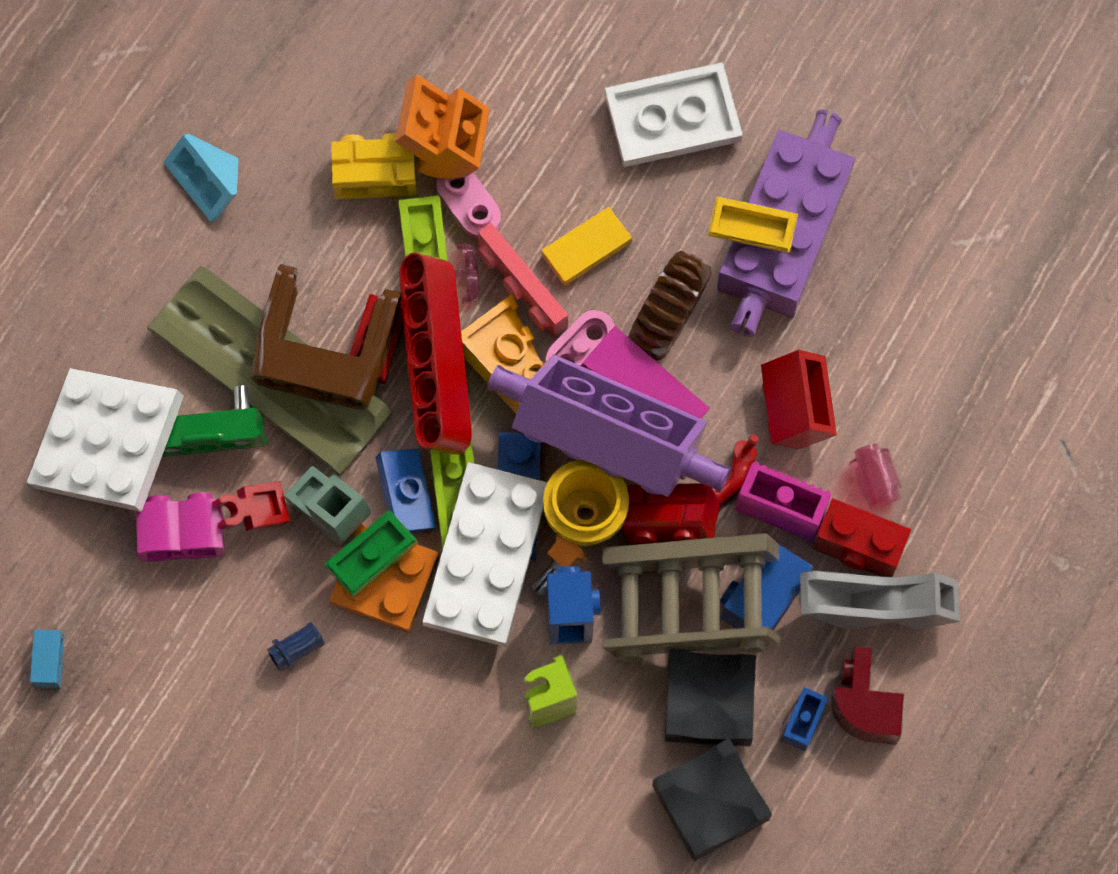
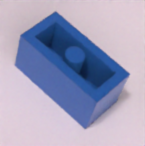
[781,687,829,751]

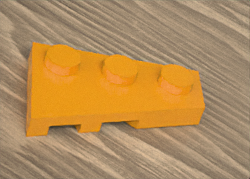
[461,294,545,414]

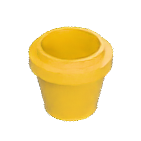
[543,459,629,546]

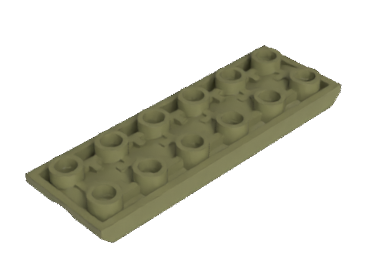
[147,266,393,476]

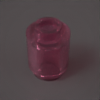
[849,443,902,509]

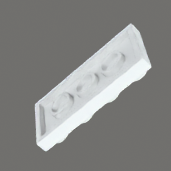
[423,462,547,647]

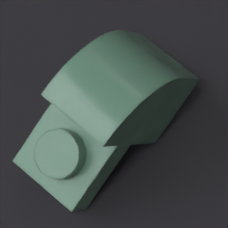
[284,465,371,545]

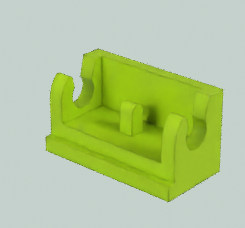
[525,655,578,730]

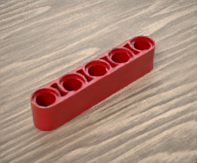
[399,252,472,455]

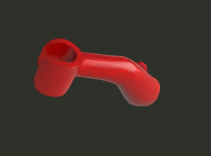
[714,435,759,506]

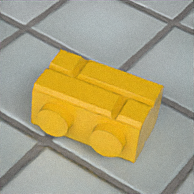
[331,133,416,199]

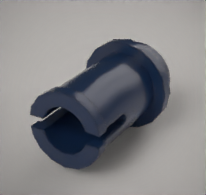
[267,622,325,671]

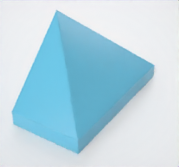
[163,134,239,222]

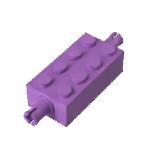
[717,109,855,337]
[487,354,731,497]

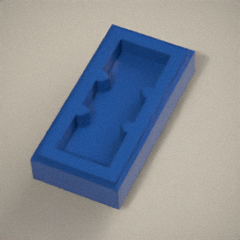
[375,449,436,534]

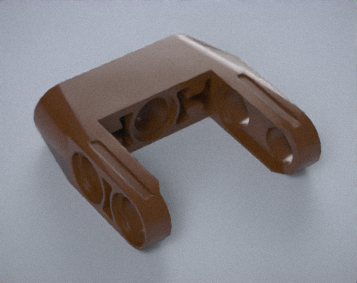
[250,264,402,410]

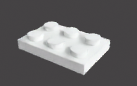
[604,62,743,167]

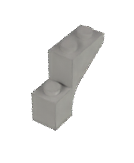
[799,571,960,630]

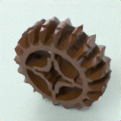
[628,251,712,361]

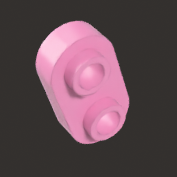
[437,173,501,240]
[545,310,615,365]

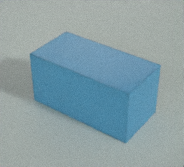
[30,630,65,689]

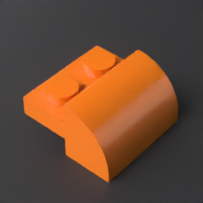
[395,74,490,179]

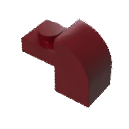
[831,647,904,745]

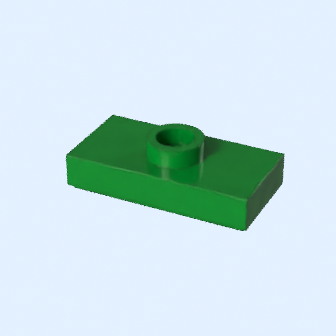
[324,509,418,598]

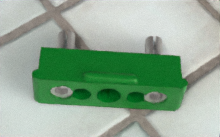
[162,385,268,457]

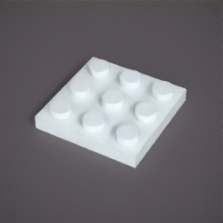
[27,368,184,512]

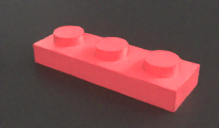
[477,223,568,338]

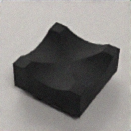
[665,650,756,747]
[652,739,772,861]

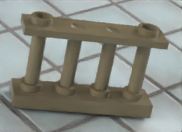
[602,533,780,662]

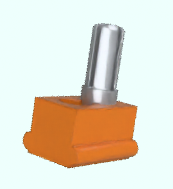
[532,534,587,596]

